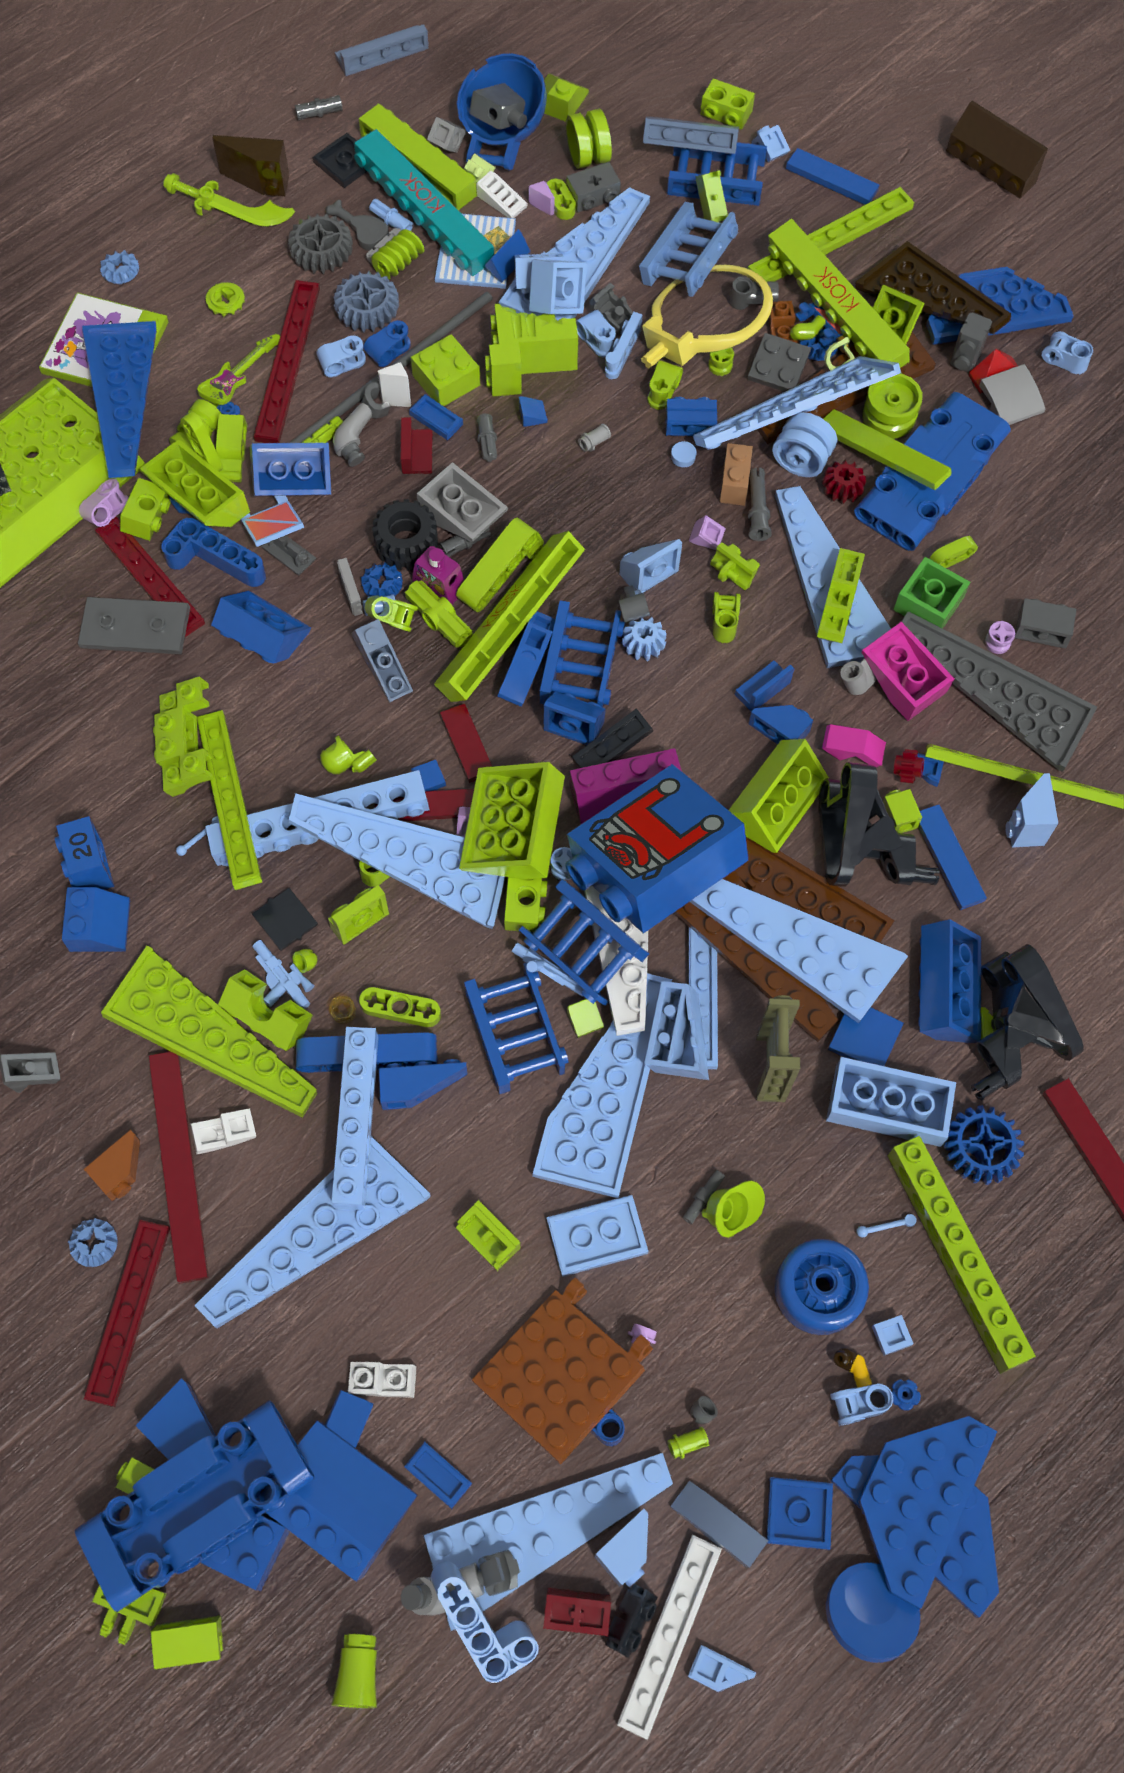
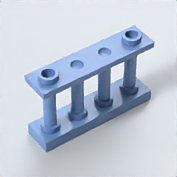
[639,202,738,297]

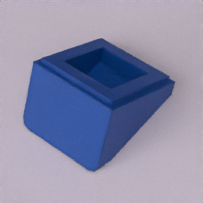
[518,397,548,427]

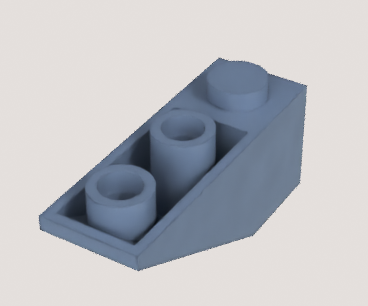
[351,619,413,702]

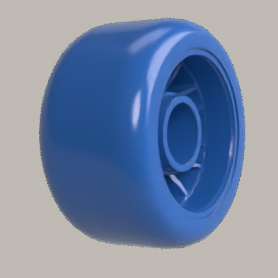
[775,1239,869,1335]

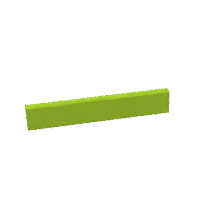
[823,409,952,490]

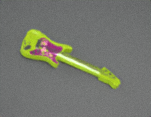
[197,334,280,407]

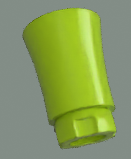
[331,1634,377,1708]

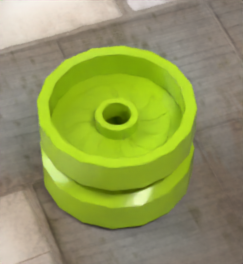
[566,109,612,169]
[863,373,923,439]

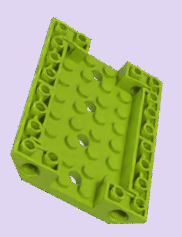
[0,378,145,588]

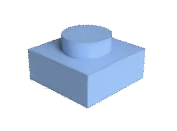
[872,1315,913,1356]

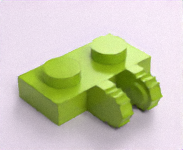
[92,1585,167,1645]

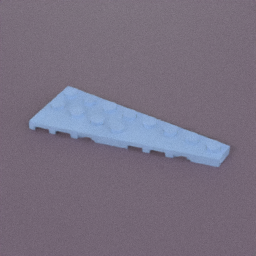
[693,356,901,449]
[775,486,891,668]
[288,794,505,929]
[690,879,908,1023]
[194,1137,431,1329]
[424,1453,673,1631]

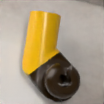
[833,1348,872,1388]

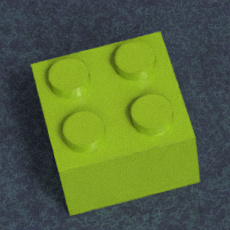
[411,334,480,406]

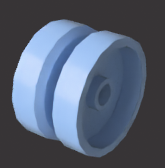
[772,412,837,478]

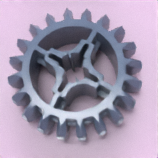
[334,271,399,332]

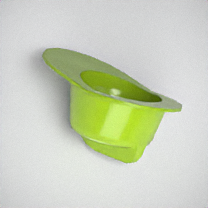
[701,1181,765,1238]

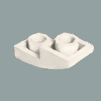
[348,1362,416,1398]

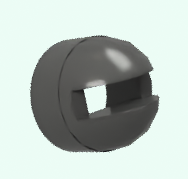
[690,1396,718,1424]

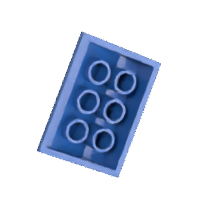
[260,1421,418,1581]

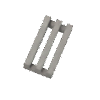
[337,558,363,616]

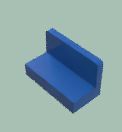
[735,661,794,712]

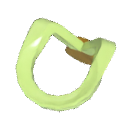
[825,336,855,370]

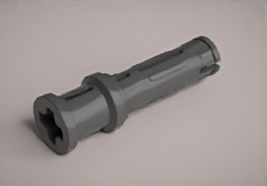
[748,468,772,541]

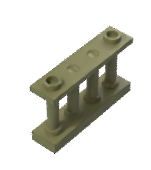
[756,995,800,1102]

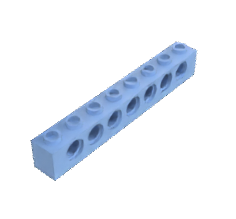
[205,770,430,866]

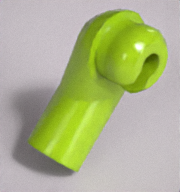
[790,315,826,340]

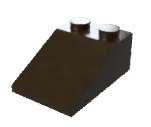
[212,135,289,197]

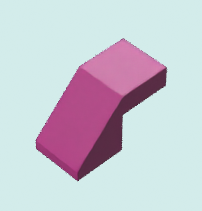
[822,724,886,767]

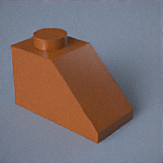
[84,1130,140,1201]

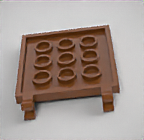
[472,1278,653,1465]

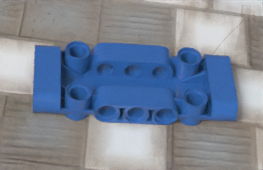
[854,392,1011,551]
[75,1400,315,1612]

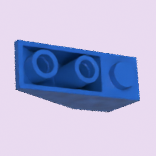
[379,1059,467,1110]

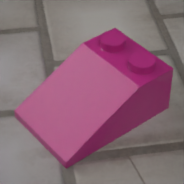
[861,621,954,721]

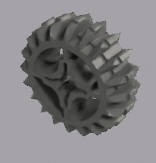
[288,213,353,274]

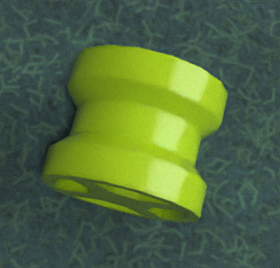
[708,348,734,376]

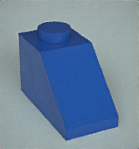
[749,705,813,745]

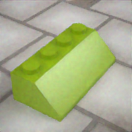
[140,439,250,527]
[729,739,829,853]

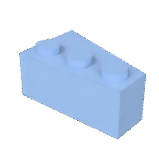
[645,981,709,1080]

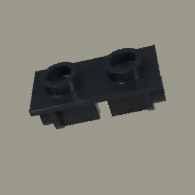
[605,1584,658,1659]

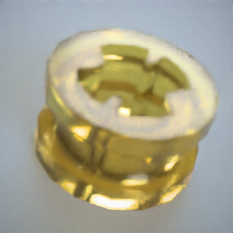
[329,996,356,1024]

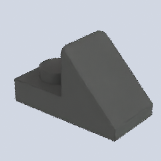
[0,1053,61,1093]

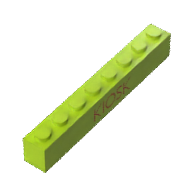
[768,218,910,368]
[434,531,585,702]

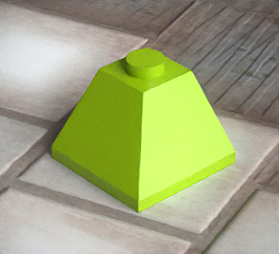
[544,73,589,122]
[873,285,925,344]

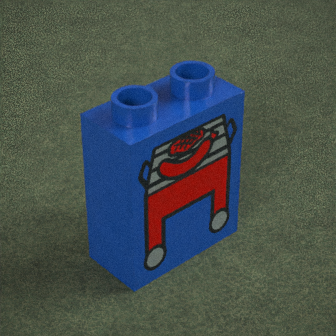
[565,764,749,934]

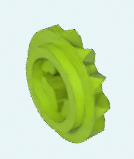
[206,282,245,317]

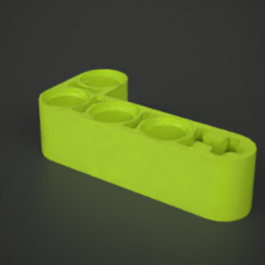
[456,517,544,612]

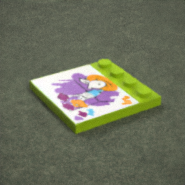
[39,293,168,387]

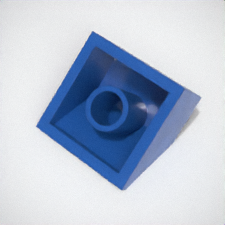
[544,692,605,745]
[62,887,130,952]

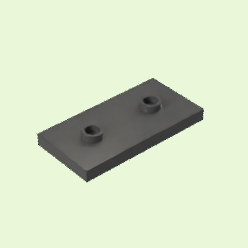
[78,597,190,655]

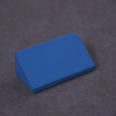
[485,229,531,283]
[325,1390,373,1448]

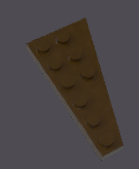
[855,241,1011,334]

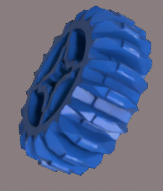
[944,1105,1024,1185]

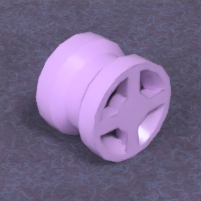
[985,621,1015,654]

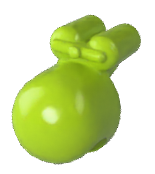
[320,735,377,774]

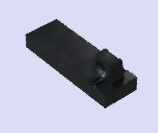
[572,708,654,768]

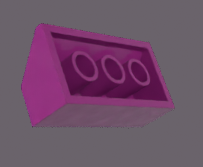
[569,748,682,825]

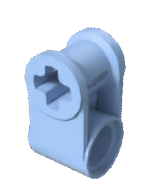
[576,310,615,357]
[1042,331,1093,374]
[316,335,366,377]
[830,1384,893,1426]

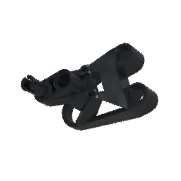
[819,762,939,887]
[971,944,1084,1101]

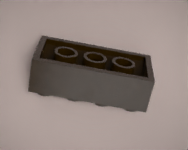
[946,100,1048,199]

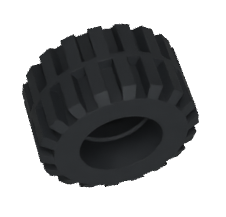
[372,499,438,571]

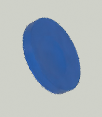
[826,1563,920,1663]

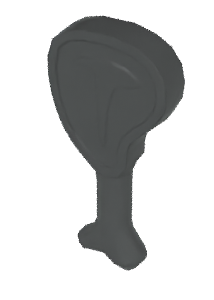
[326,200,389,250]

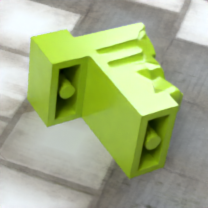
[485,304,578,396]

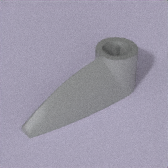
[840,658,877,695]

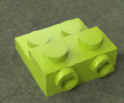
[328,885,389,945]

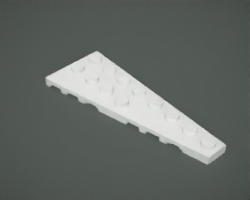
[584,886,649,1036]

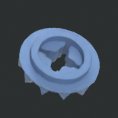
[100,250,139,284]
[68,1218,118,1267]

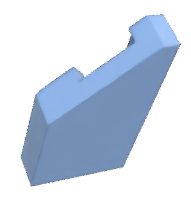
[687,1645,756,1692]

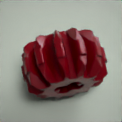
[822,460,866,504]

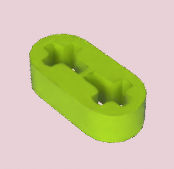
[547,179,576,220]
[930,536,978,568]

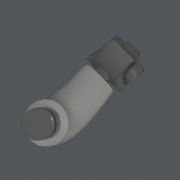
[333,383,391,467]
[401,1550,520,1616]

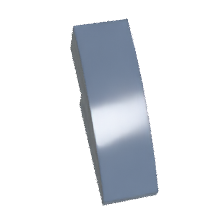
[670,1481,768,1568]

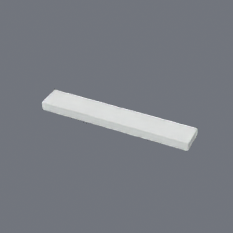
[617,1535,722,1739]

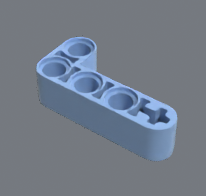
[431,1562,539,1683]

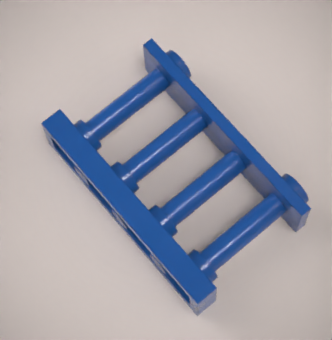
[667,142,767,206]
[540,601,625,708]
[519,879,649,1005]
[464,962,569,1095]

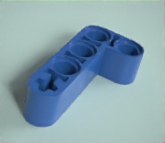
[161,518,266,587]

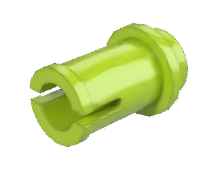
[667,1427,709,1459]

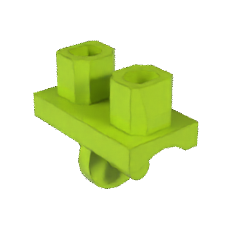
[710,543,760,590]

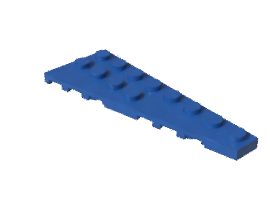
[82,321,157,478]

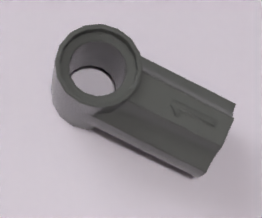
[729,277,779,310]
[619,585,650,623]

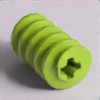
[372,229,424,280]

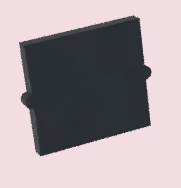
[252,888,318,951]

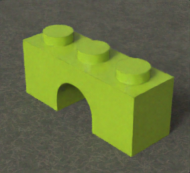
[218,969,313,1051]

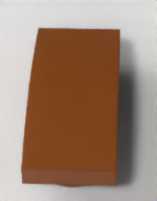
[769,301,798,343]

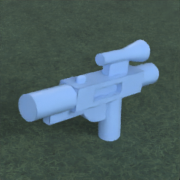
[252,940,315,1009]
[512,942,583,997]

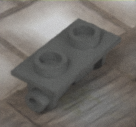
[261,535,316,576]

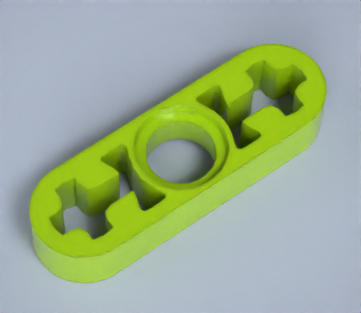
[359,987,441,1027]

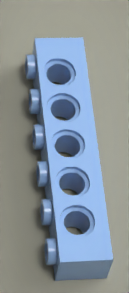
[332,1027,378,1210]

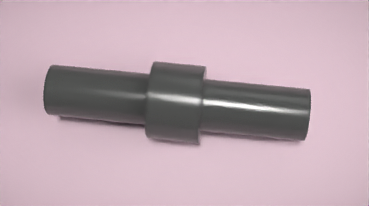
[682,1170,725,1224]

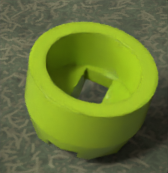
[293,949,317,973]

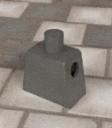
[469,83,527,129]

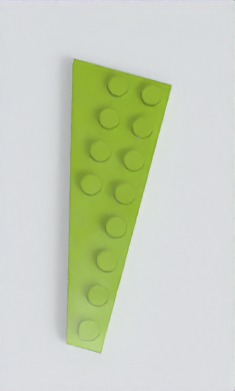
[101,946,317,1118]

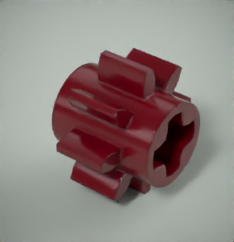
[894,749,924,784]

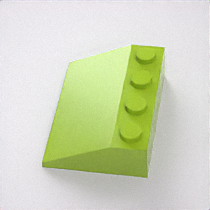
[459,762,565,879]

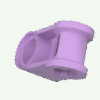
[79,479,129,527]

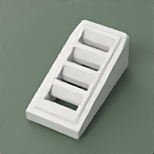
[477,171,527,218]

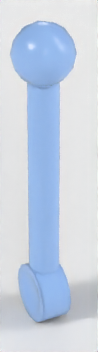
[176,816,219,856]
[856,1214,916,1237]

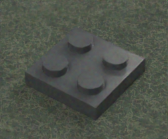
[748,333,811,392]

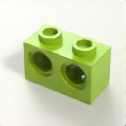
[700,78,755,129]

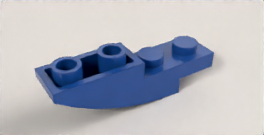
[498,611,555,707]

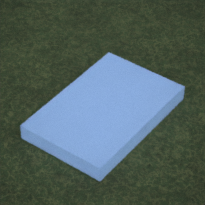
[547,1195,648,1277]

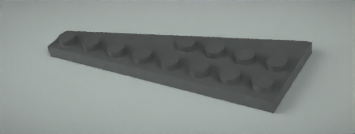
[902,611,1097,772]

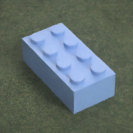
[826,1057,956,1147]

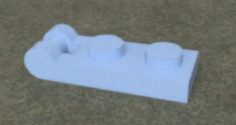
[605,312,642,379]

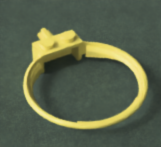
[641,265,773,369]

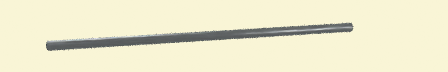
[250,292,493,477]

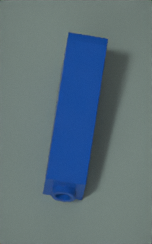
[135,1378,216,1460]

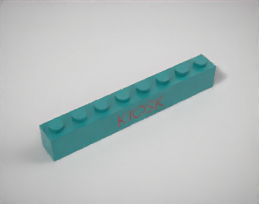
[354,129,494,277]

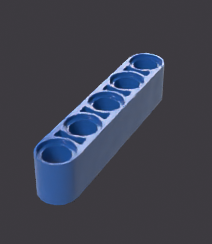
[296,1033,437,1073]

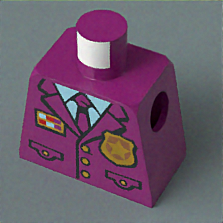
[412,546,464,605]

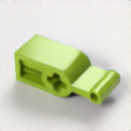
[216,414,247,482]

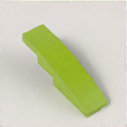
[817,548,865,643]

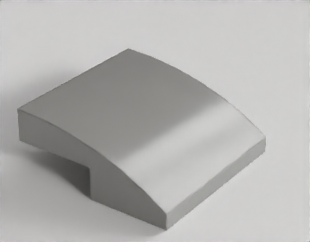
[980,364,1045,425]

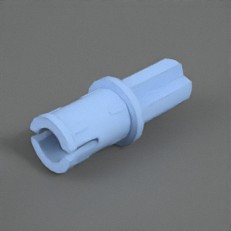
[369,199,413,231]

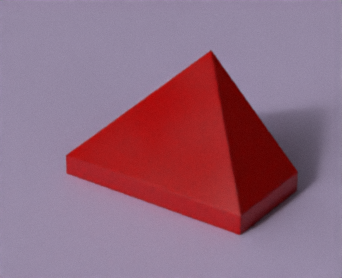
[968,349,1018,394]

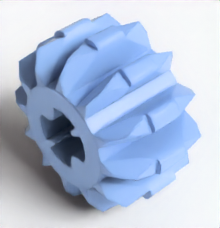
[622,617,667,662]

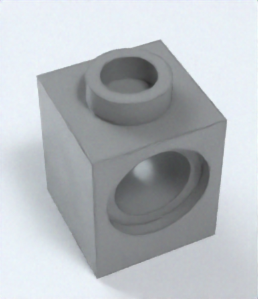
[427,117,466,152]

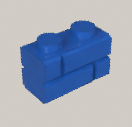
[666,397,717,436]

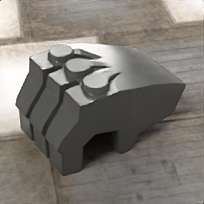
[590,283,633,335]

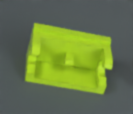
[695,170,729,222]
[456,1200,521,1271]
[151,1615,223,1669]

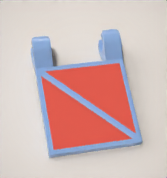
[240,496,304,547]

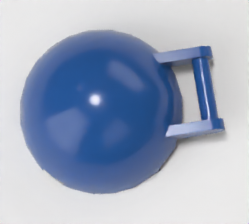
[457,53,547,170]

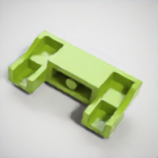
[153,676,213,797]

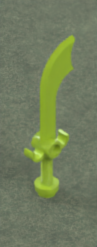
[164,173,295,226]

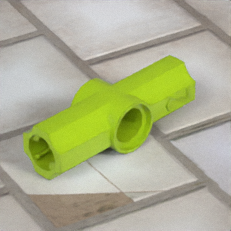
[405,580,473,648]

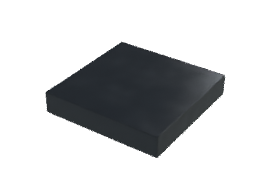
[313,133,368,188]

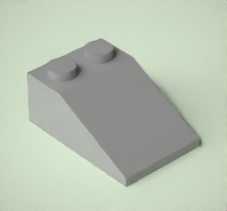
[417,462,508,542]

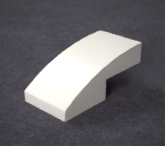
[190,1108,256,1155]

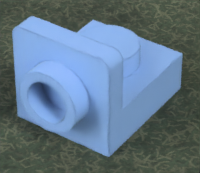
[752,125,790,162]

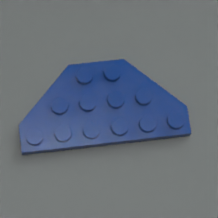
[926,267,1074,344]
[858,1416,997,1609]
[830,1455,999,1618]

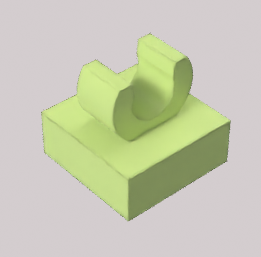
[464,154,496,184]

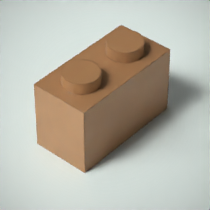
[720,443,753,506]

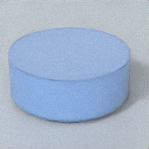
[671,441,696,467]

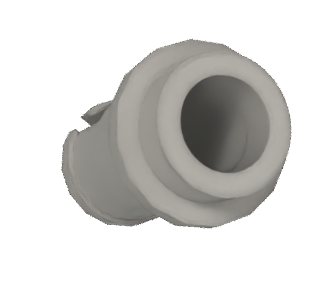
[578,424,611,452]

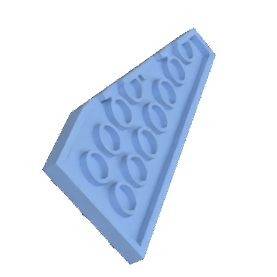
[499,188,650,320]
[533,973,672,1198]

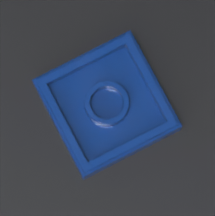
[828,1007,904,1066]
[766,1477,833,1550]

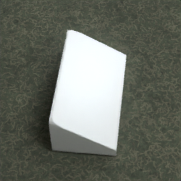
[378,362,411,407]

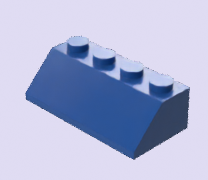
[918,919,981,1043]

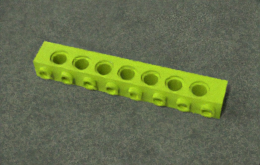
[888,1136,1036,1374]

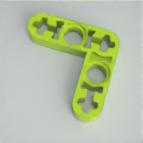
[169,411,223,472]

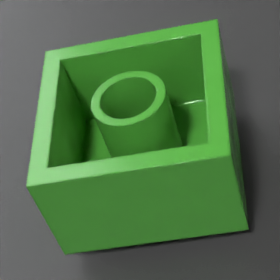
[894,557,970,629]

